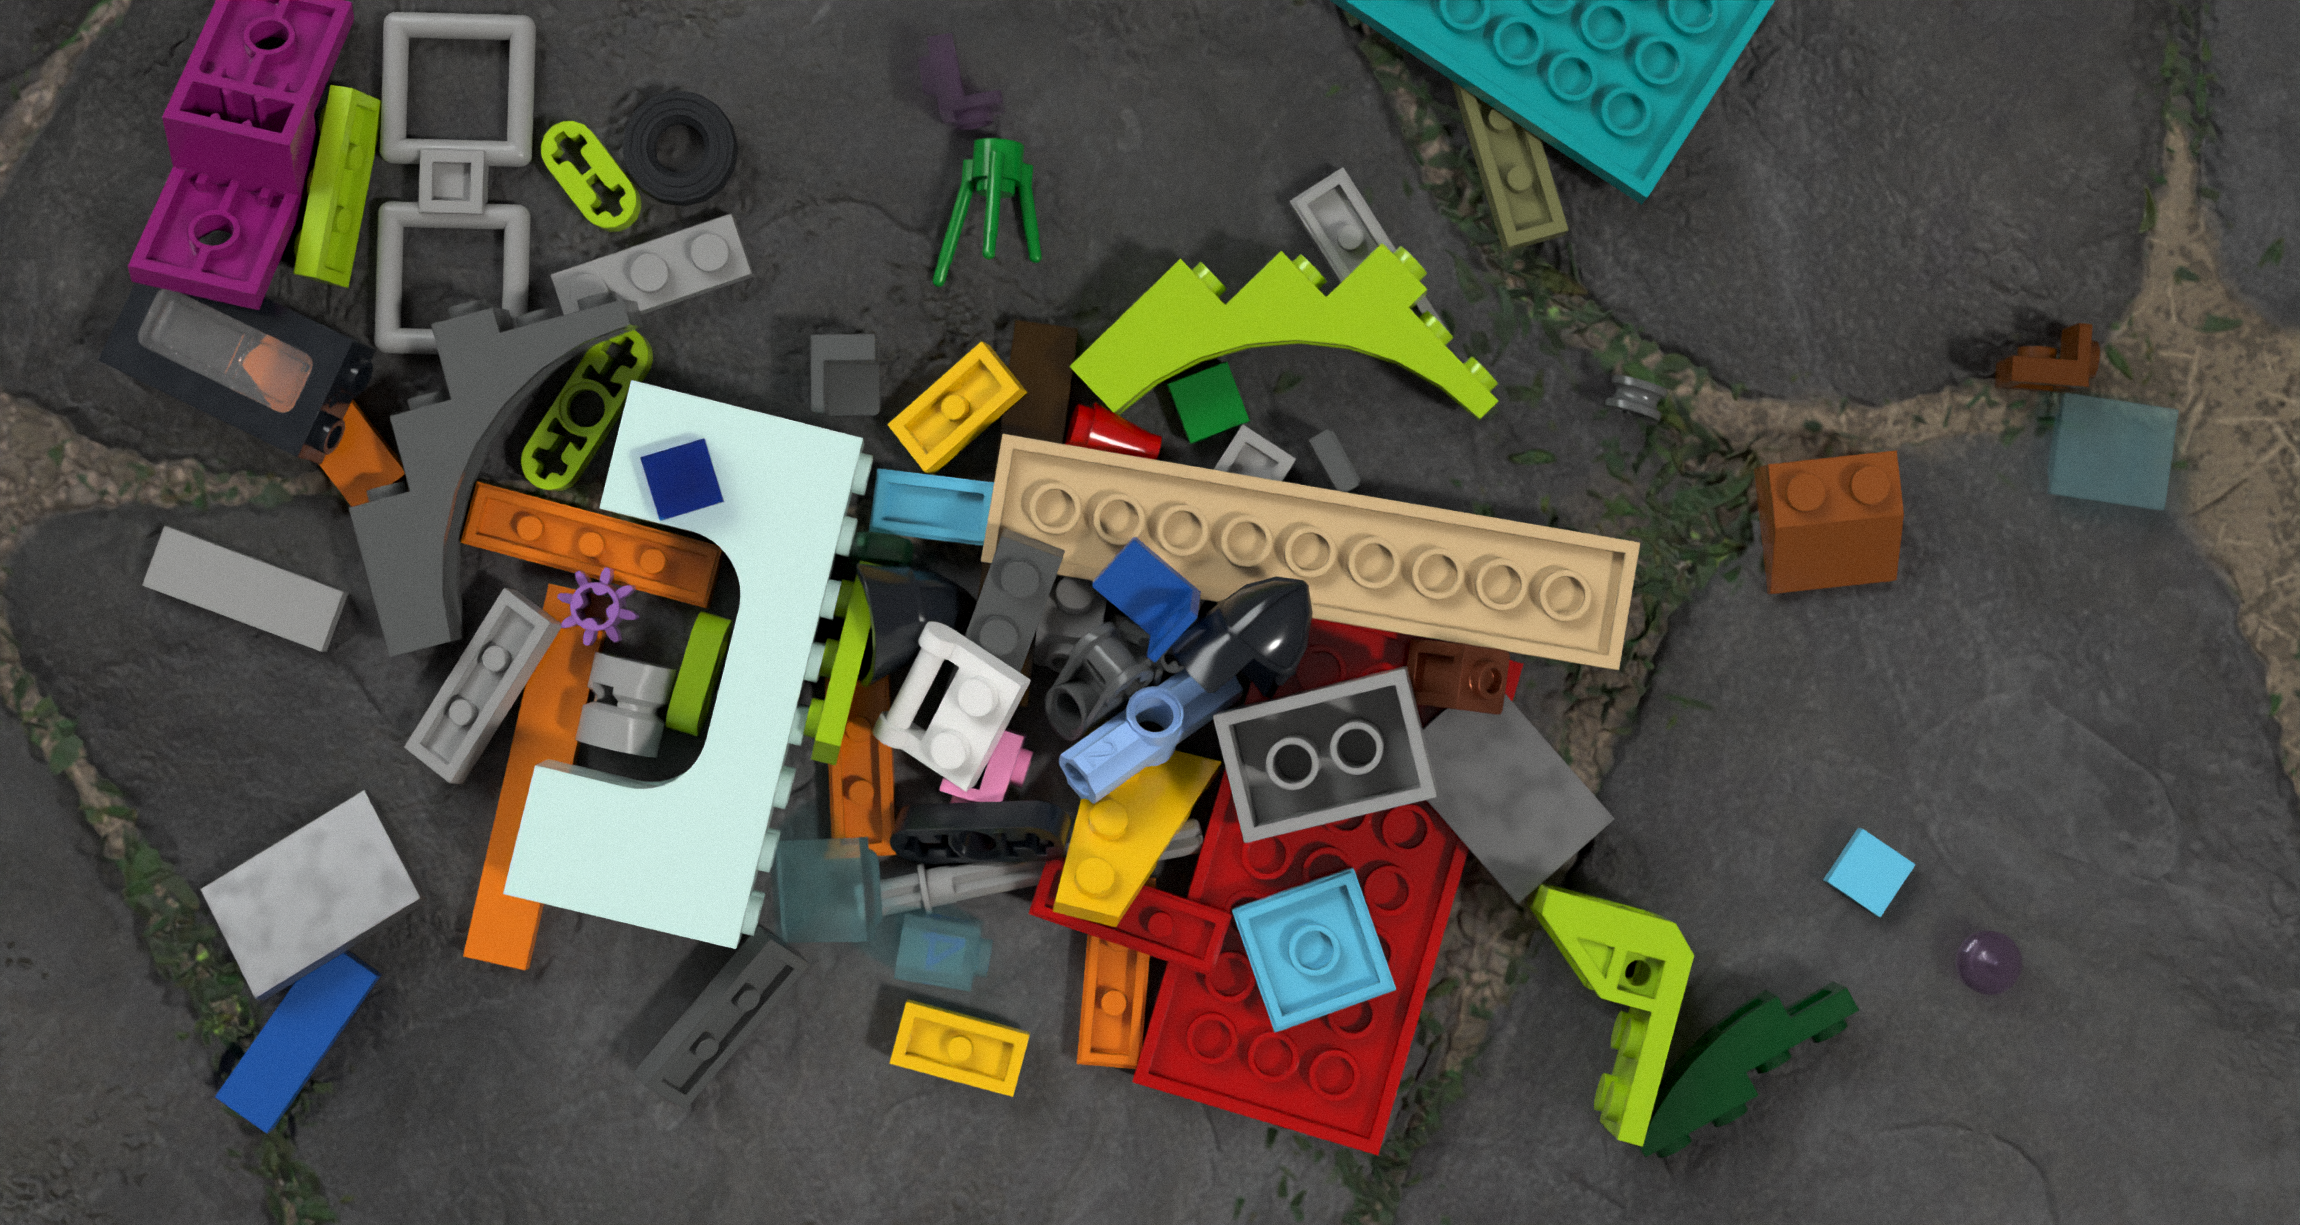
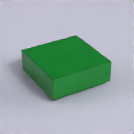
[1168,362,1250,445]

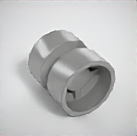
[575,652,677,758]

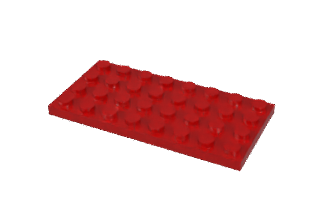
[1132,619,1523,1156]

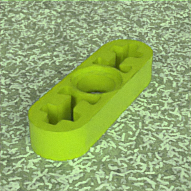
[521,330,653,491]

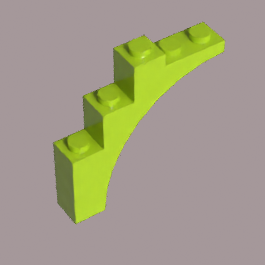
[1069,243,1499,421]

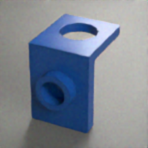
[1092,537,1201,663]

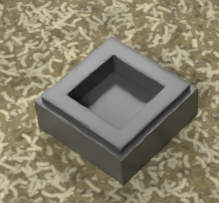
[1306,429,1361,493]

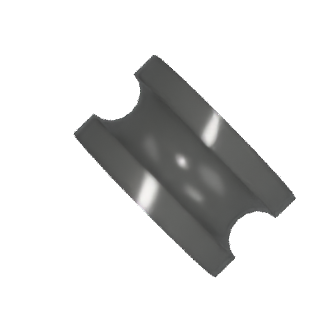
[1604,375,1668,422]

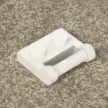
[872,621,1031,792]

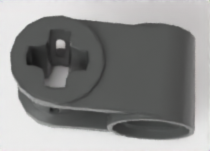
[1045,622,1154,741]

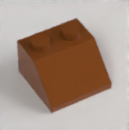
[1754,450,1904,594]

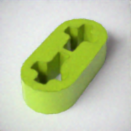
[541,121,641,232]
[666,611,733,736]

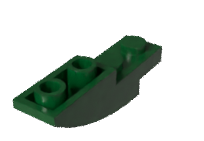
[1635,981,1859,1158]

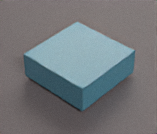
[1823,828,1916,917]

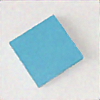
[1231,867,1396,1032]

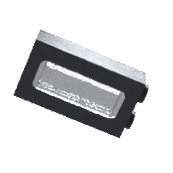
[98,283,376,464]

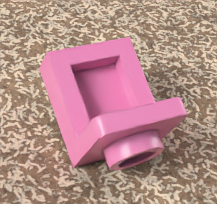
[939,727,1034,803]

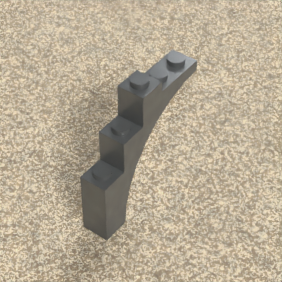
[349,291,644,657]

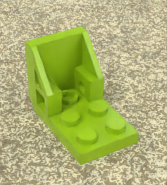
[1527,882,1694,1147]

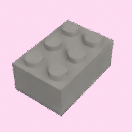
[1213,666,1438,843]

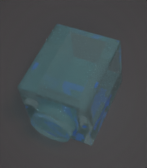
[894,910,994,991]

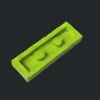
[293,85,381,288]
[803,561,880,765]

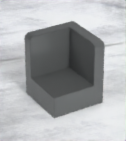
[810,334,881,417]

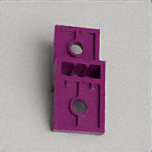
[128,0,354,310]

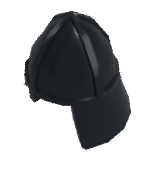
[838,563,977,687]
[1171,576,1313,699]

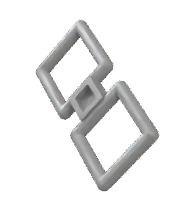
[374,12,536,354]

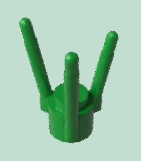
[933,138,1042,287]

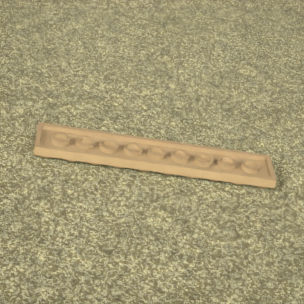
[981,434,1640,670]

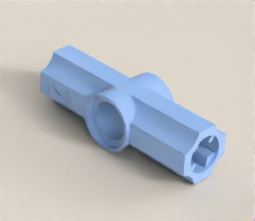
[1059,668,1243,804]

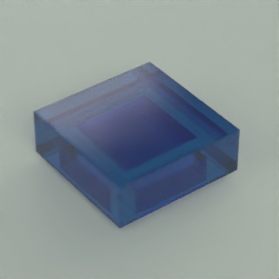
[640,438,725,522]

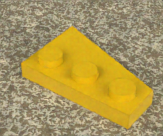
[1053,750,1222,927]

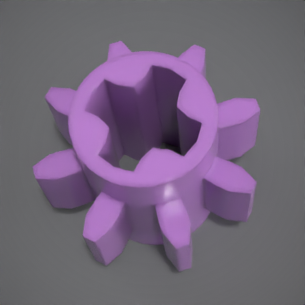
[557,567,639,646]

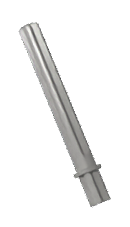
[862,818,1204,919]

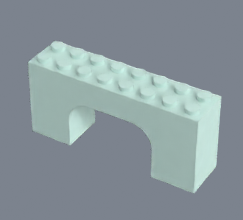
[503,380,873,949]

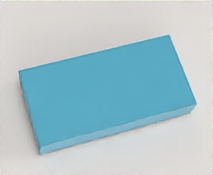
[869,468,994,546]

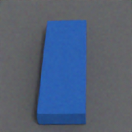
[215,950,382,1134]

